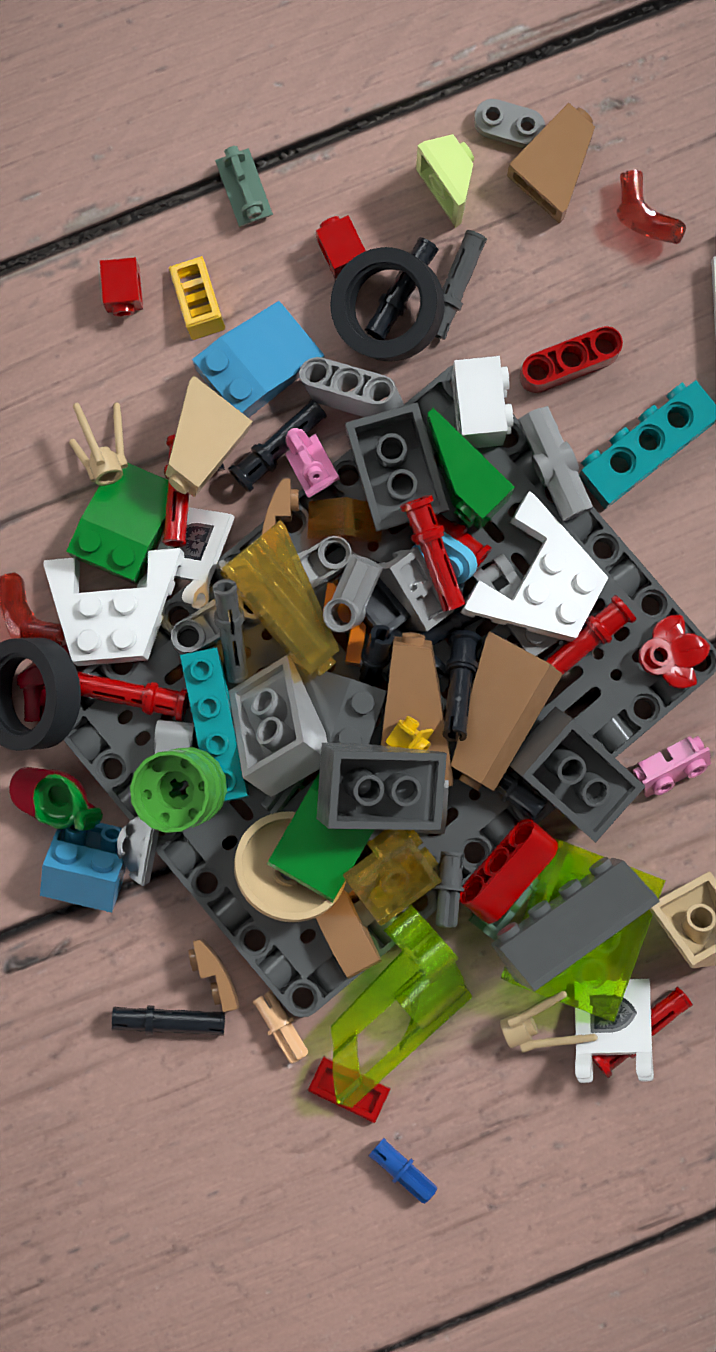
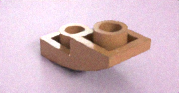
[261,479,299,558]
[316,889,382,979]
[188,938,240,1012]

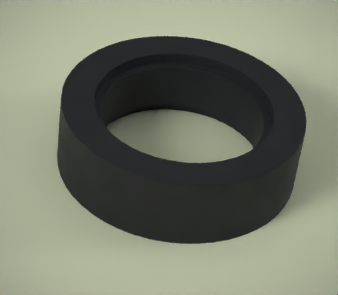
[330,247,445,362]
[0,638,81,751]

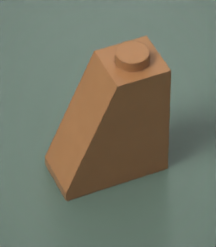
[507,102,595,224]

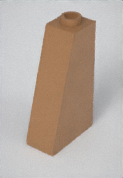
[451,632,562,791]
[381,633,453,786]

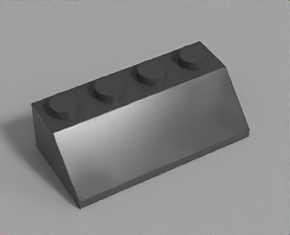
[491,857,660,992]

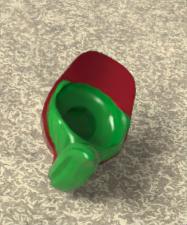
[9,767,103,831]

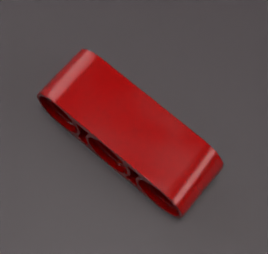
[520,326,623,393]
[459,819,558,924]

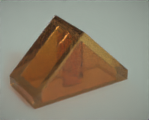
[307,497,382,543]

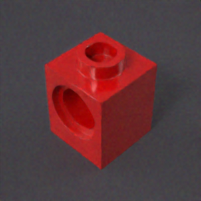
[316,215,366,279]
[100,257,143,317]

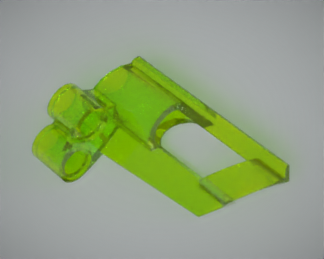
[331,905,473,1108]

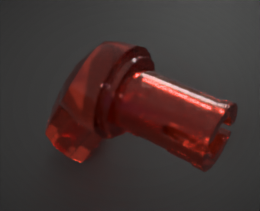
[616,170,686,244]
[0,572,65,646]

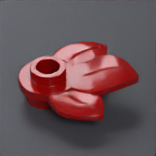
[638,615,711,689]

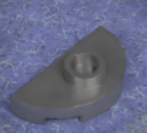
[117,816,159,886]

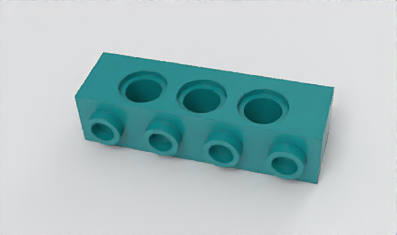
[579,380,716,510]
[180,647,250,802]

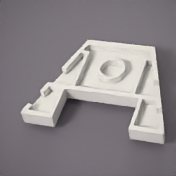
[460,491,608,642]
[44,548,184,666]

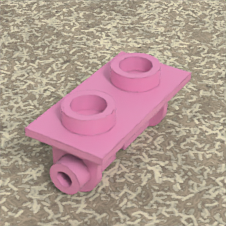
[285,428,340,498]
[633,736,711,798]

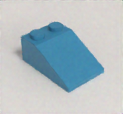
[192,301,325,418]

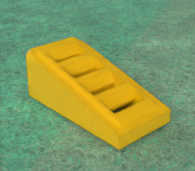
[169,256,226,340]

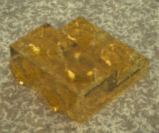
[343,829,442,926]

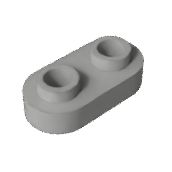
[474,99,545,148]

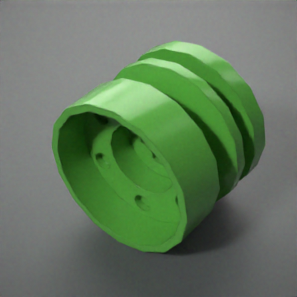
[130,747,227,833]

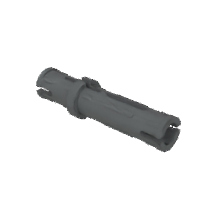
[435,230,487,340]
[212,579,249,683]

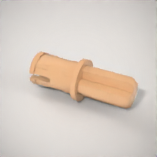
[253,990,308,1064]

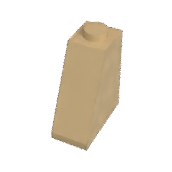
[165,376,253,498]

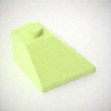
[416,134,474,228]

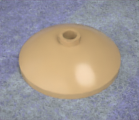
[234,811,347,922]

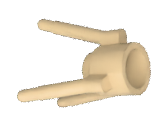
[69,402,128,486]
[500,991,598,1053]

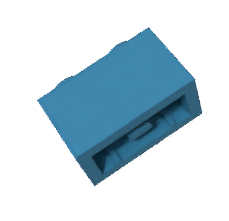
[40,823,126,913]

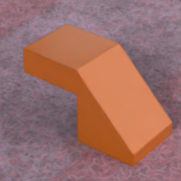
[322,582,366,667]

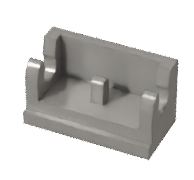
[378,547,454,631]

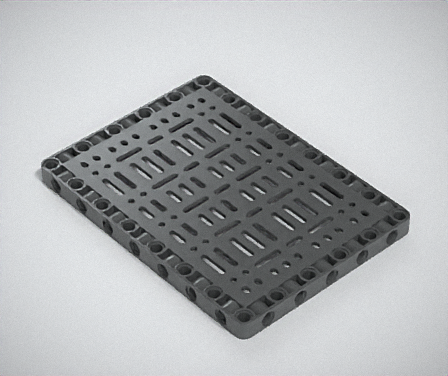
[64,365,716,1017]

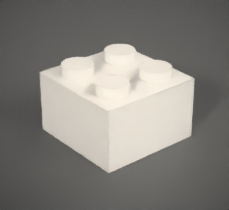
[451,356,513,448]

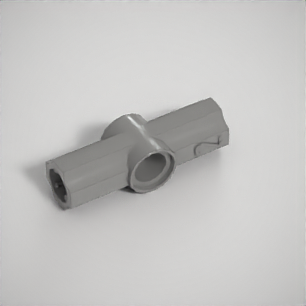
[518,406,593,521]

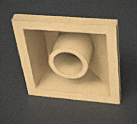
[649,871,716,968]

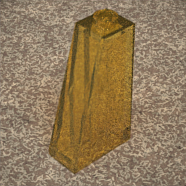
[220,520,339,677]

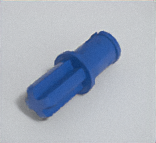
[368,1138,437,1204]

